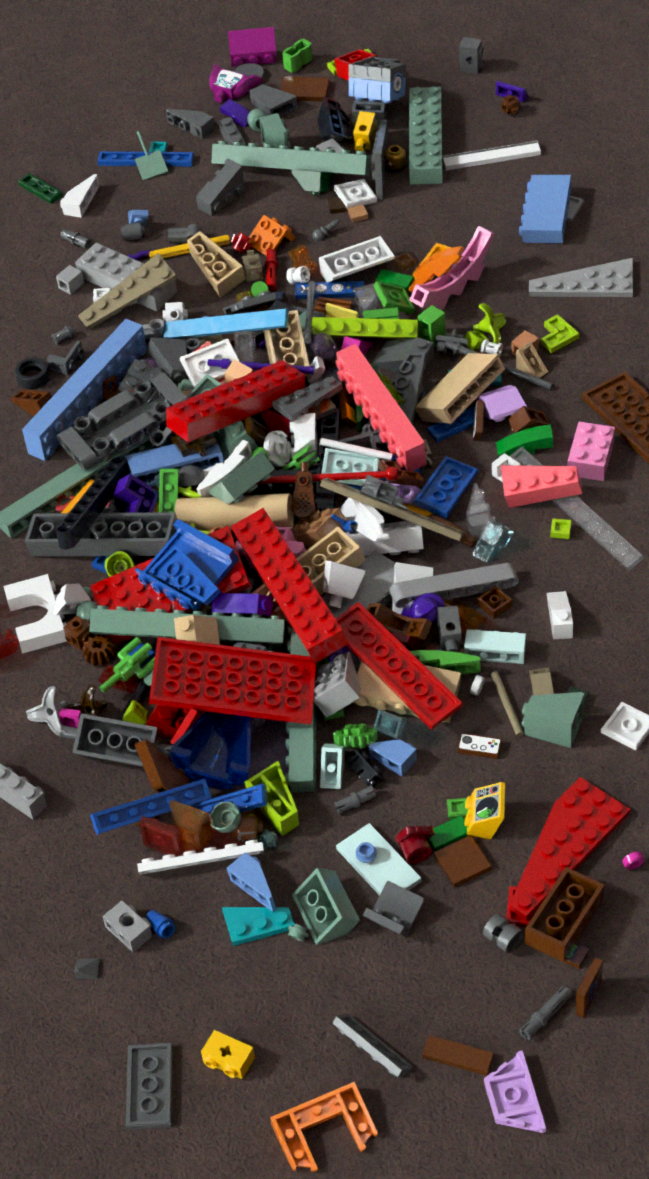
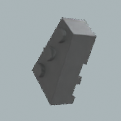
[196,158,245,216]

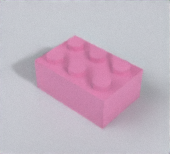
[567,422,615,481]

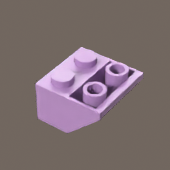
[477,385,527,422]

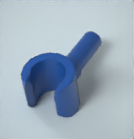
[331,514,357,532]

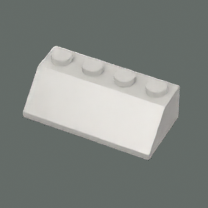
[319,236,395,282]
[345,521,424,556]

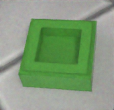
[447,798,468,820]

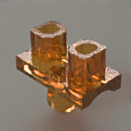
[287,243,317,274]

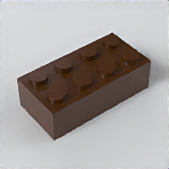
[525,867,605,962]

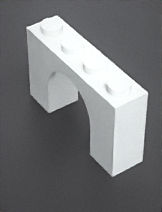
[3,574,66,653]

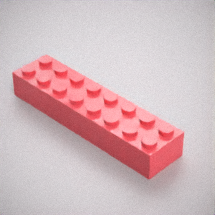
[335,344,427,471]

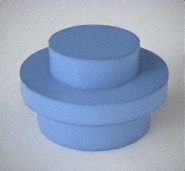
[355,842,377,863]

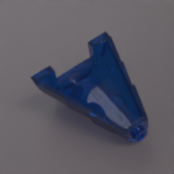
[170,711,252,789]

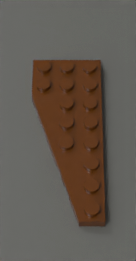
[581,371,649,464]

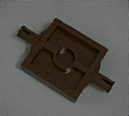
[171,433,217,458]

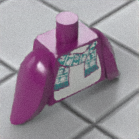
[209,64,263,103]

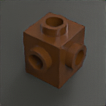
[63,615,94,650]

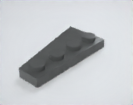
[272,376,343,422]

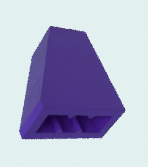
[212,593,273,618]

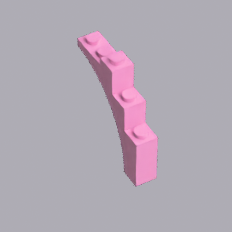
[409,226,495,310]

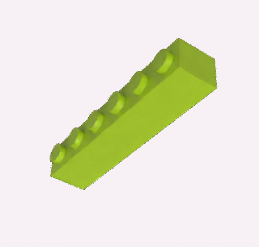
[312,317,418,339]

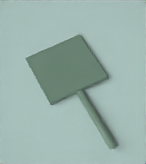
[135,131,168,180]

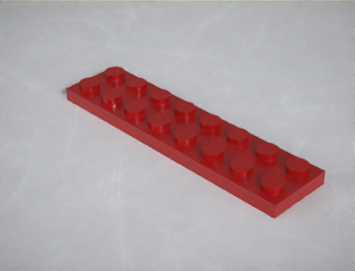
[335,602,463,730]

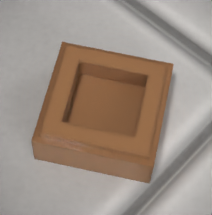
[347,204,368,223]

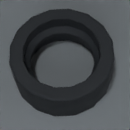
[15,357,49,389]

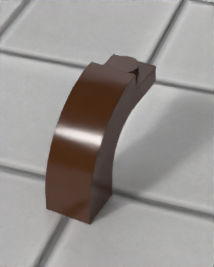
[367,603,432,643]

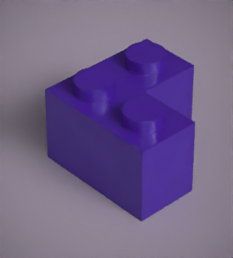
[113,474,159,513]

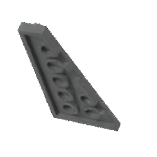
[372,120,388,200]

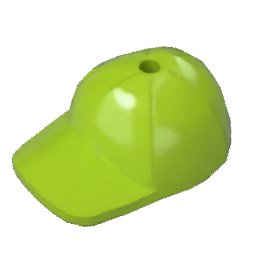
[104,551,134,577]

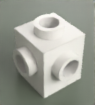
[163,302,188,322]

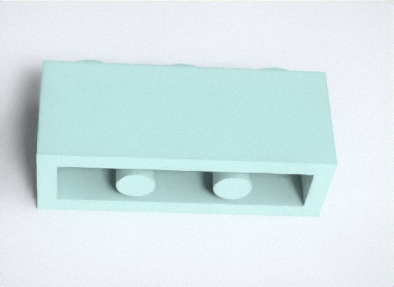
[464,630,526,664]

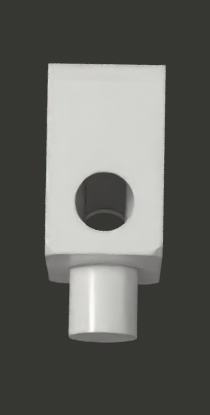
[323,560,365,608]

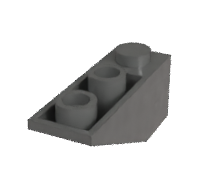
[166,109,215,139]

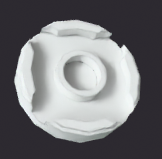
[264,431,291,467]

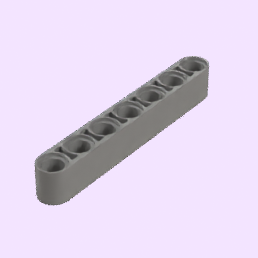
[389,563,519,608]

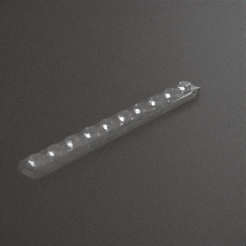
[510,447,643,571]

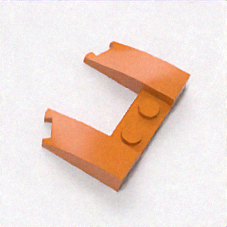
[270,1082,378,1172]

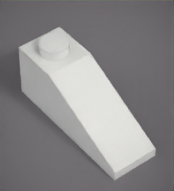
[60,174,99,218]
[547,591,573,640]

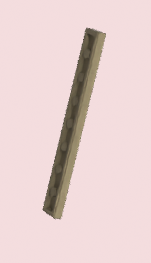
[320,478,465,541]

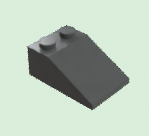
[372,338,434,373]

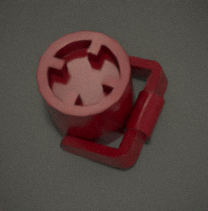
[395,826,435,864]

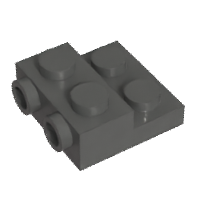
[118,359,167,391]

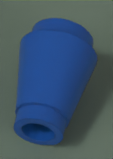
[146,910,175,939]

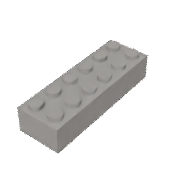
[75,243,177,312]

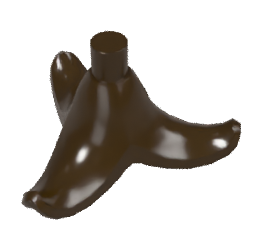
[65,684,107,716]

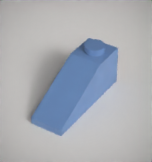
[227,853,276,912]

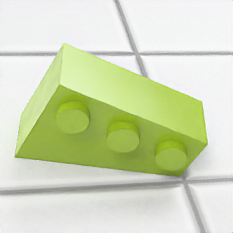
[245,761,299,836]

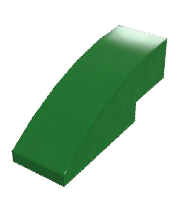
[496,424,553,458]

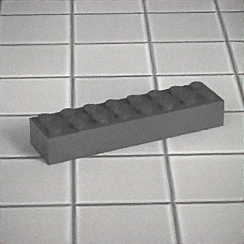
[25,512,178,556]

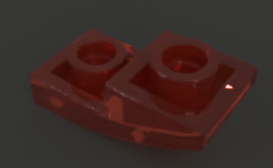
[98,665,141,694]

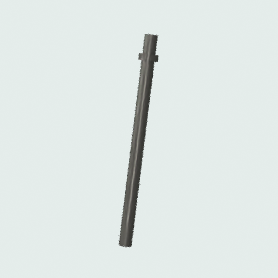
[303,281,315,344]
[445,340,553,390]

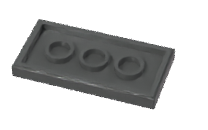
[126,1042,173,1130]

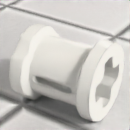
[481,339,503,357]

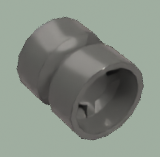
[483,913,524,954]

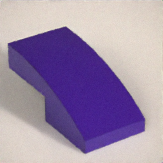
[220,99,250,127]

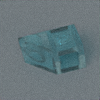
[472,521,514,564]

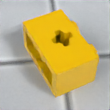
[201,1030,255,1079]

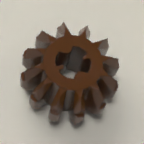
[82,634,116,667]

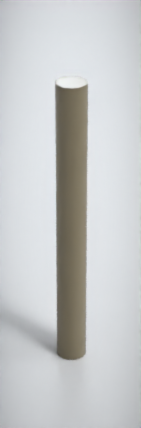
[491,671,524,737]

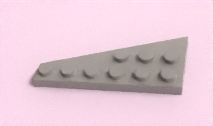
[529,258,633,297]

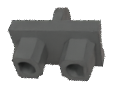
[436,328,469,358]
[361,475,399,505]

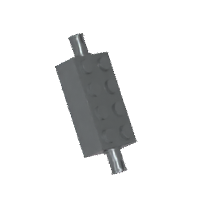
[60,713,178,767]

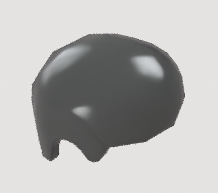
[179,465,204,486]

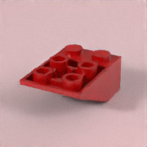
[145,705,218,748]

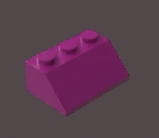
[228,27,277,67]

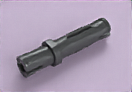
[519,986,573,1040]

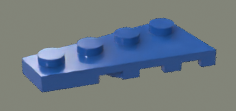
[148,545,221,606]

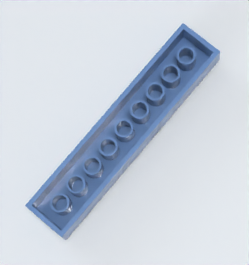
[22,319,147,461]

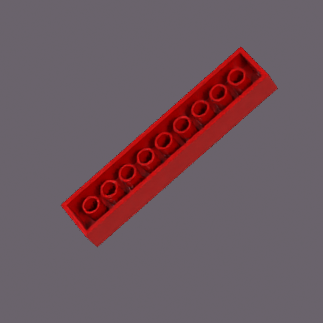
[230,508,349,664]

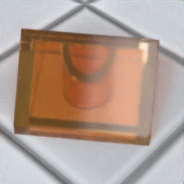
[442,599,487,636]

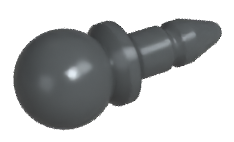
[312,219,340,241]

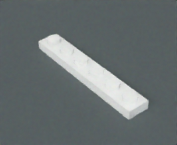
[137,840,264,875]

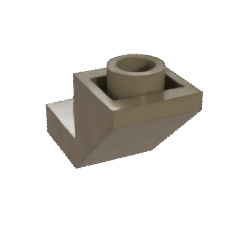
[529,668,554,695]

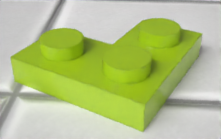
[541,314,579,353]

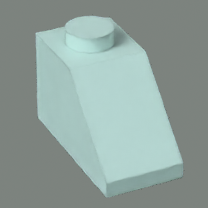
[320,743,345,789]

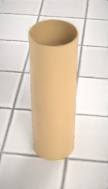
[175,493,294,532]

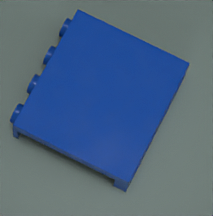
[135,519,239,611]

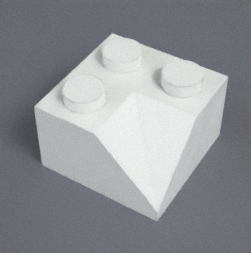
[290,413,318,464]

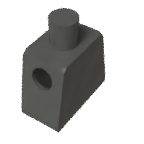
[437,606,461,652]

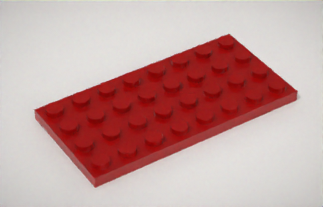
[90,526,251,645]
[149,637,316,725]

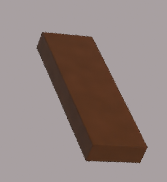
[422,1035,494,1076]

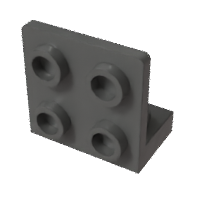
[363,881,425,938]

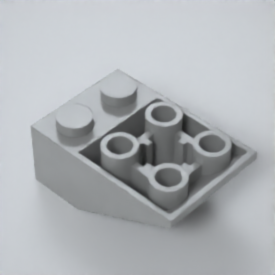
[313,651,361,717]

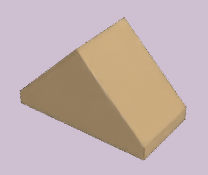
[516,341,548,378]

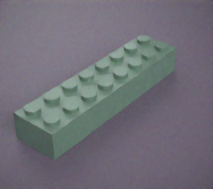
[409,86,443,185]

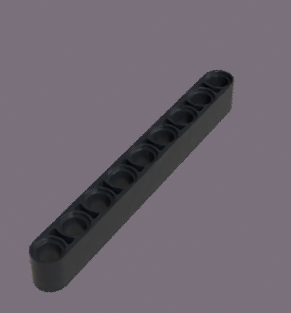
[56,456,129,550]

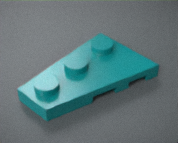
[222,907,294,946]

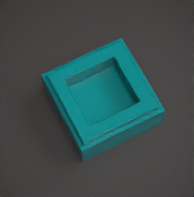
[149,142,168,152]

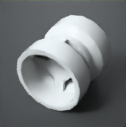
[287,266,310,285]

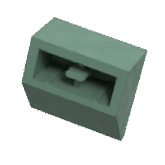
[259,113,291,149]

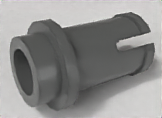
[51,326,74,345]

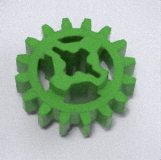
[333,724,378,749]

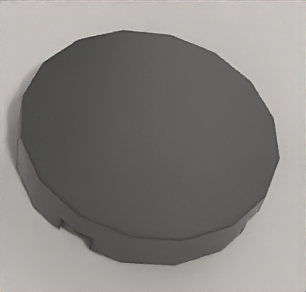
[234,63,264,79]

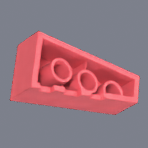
[501,465,582,508]

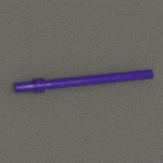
[207,358,314,374]

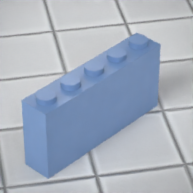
[519,175,572,243]
[126,435,224,487]

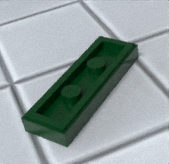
[18,173,63,204]

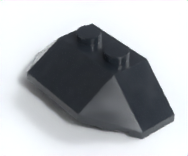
[317,96,354,143]

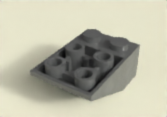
[352,98,388,127]

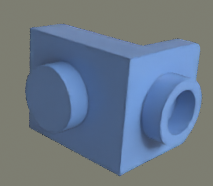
[128,210,149,226]

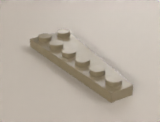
[78,253,178,330]

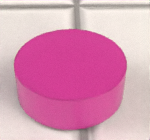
[622,851,645,870]

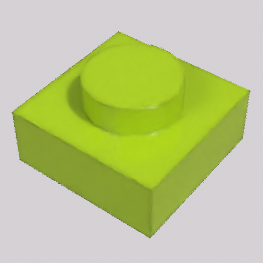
[551,519,571,539]

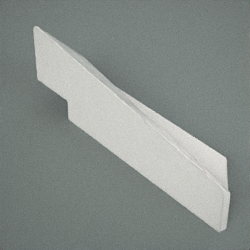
[340,497,389,541]

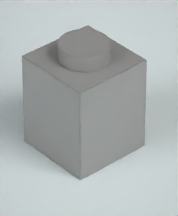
[56,265,84,295]

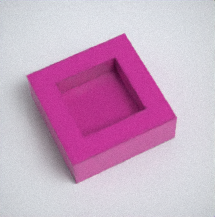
[59,708,81,728]

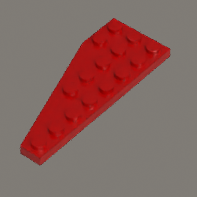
[509,777,630,921]

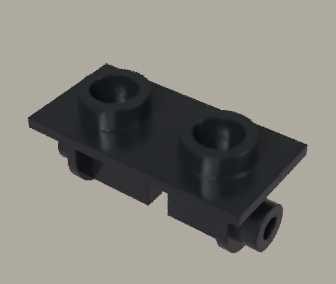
[347,748,385,788]

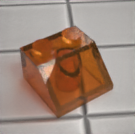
[169,800,213,853]

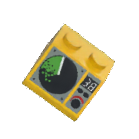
[464,782,505,839]

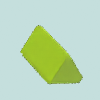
[464,331,490,351]
[123,700,148,725]

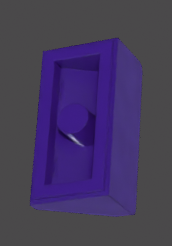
[496,81,529,102]

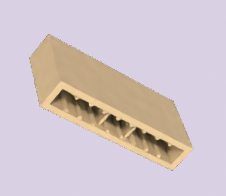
[416,353,505,424]
[352,661,461,723]

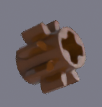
[501,95,521,116]

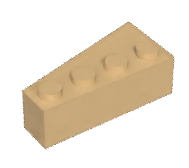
[187,231,246,298]

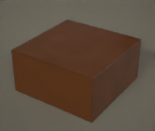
[478,586,512,619]

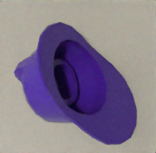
[401,593,445,626]

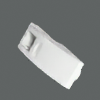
[197,440,252,497]

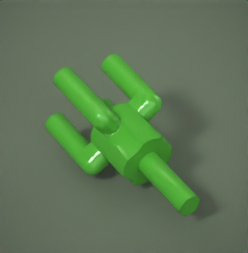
[99,637,155,693]

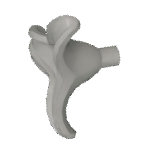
[26,686,68,736]

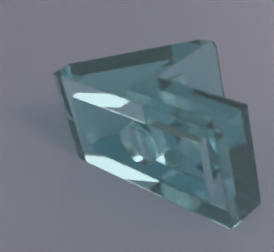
[374,710,409,739]

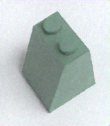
[522,692,584,748]

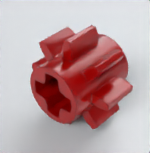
[231,233,252,253]

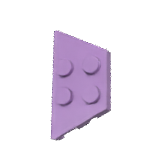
[484,1050,546,1133]

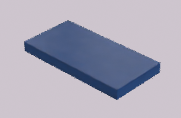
[413,456,479,519]

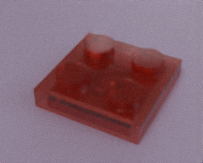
[139,816,184,857]

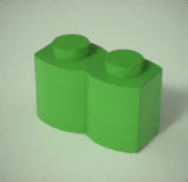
[283,39,313,73]

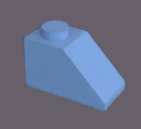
[369,739,417,776]

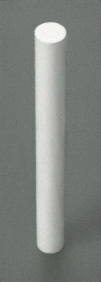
[320,438,393,461]

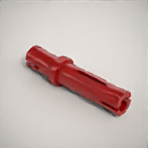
[265,249,278,291]

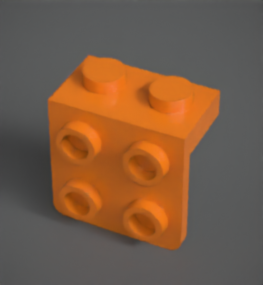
[249,215,296,256]

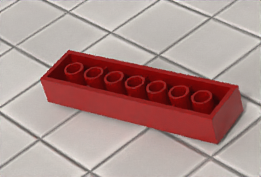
[166,360,305,443]

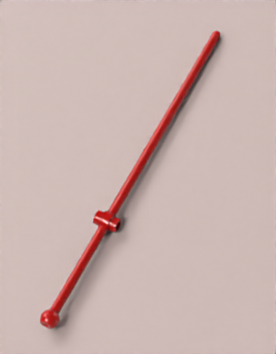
[256,467,399,484]

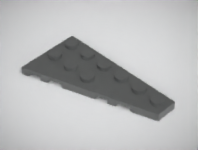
[361,352,427,447]

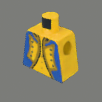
[353,111,377,151]

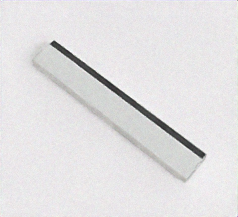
[442,141,541,170]

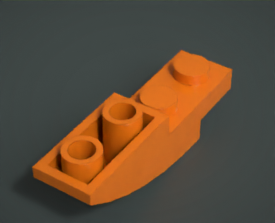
[408,246,464,293]

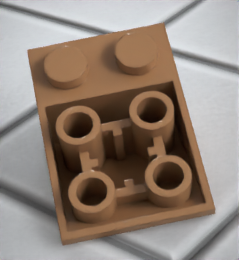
[291,508,347,548]

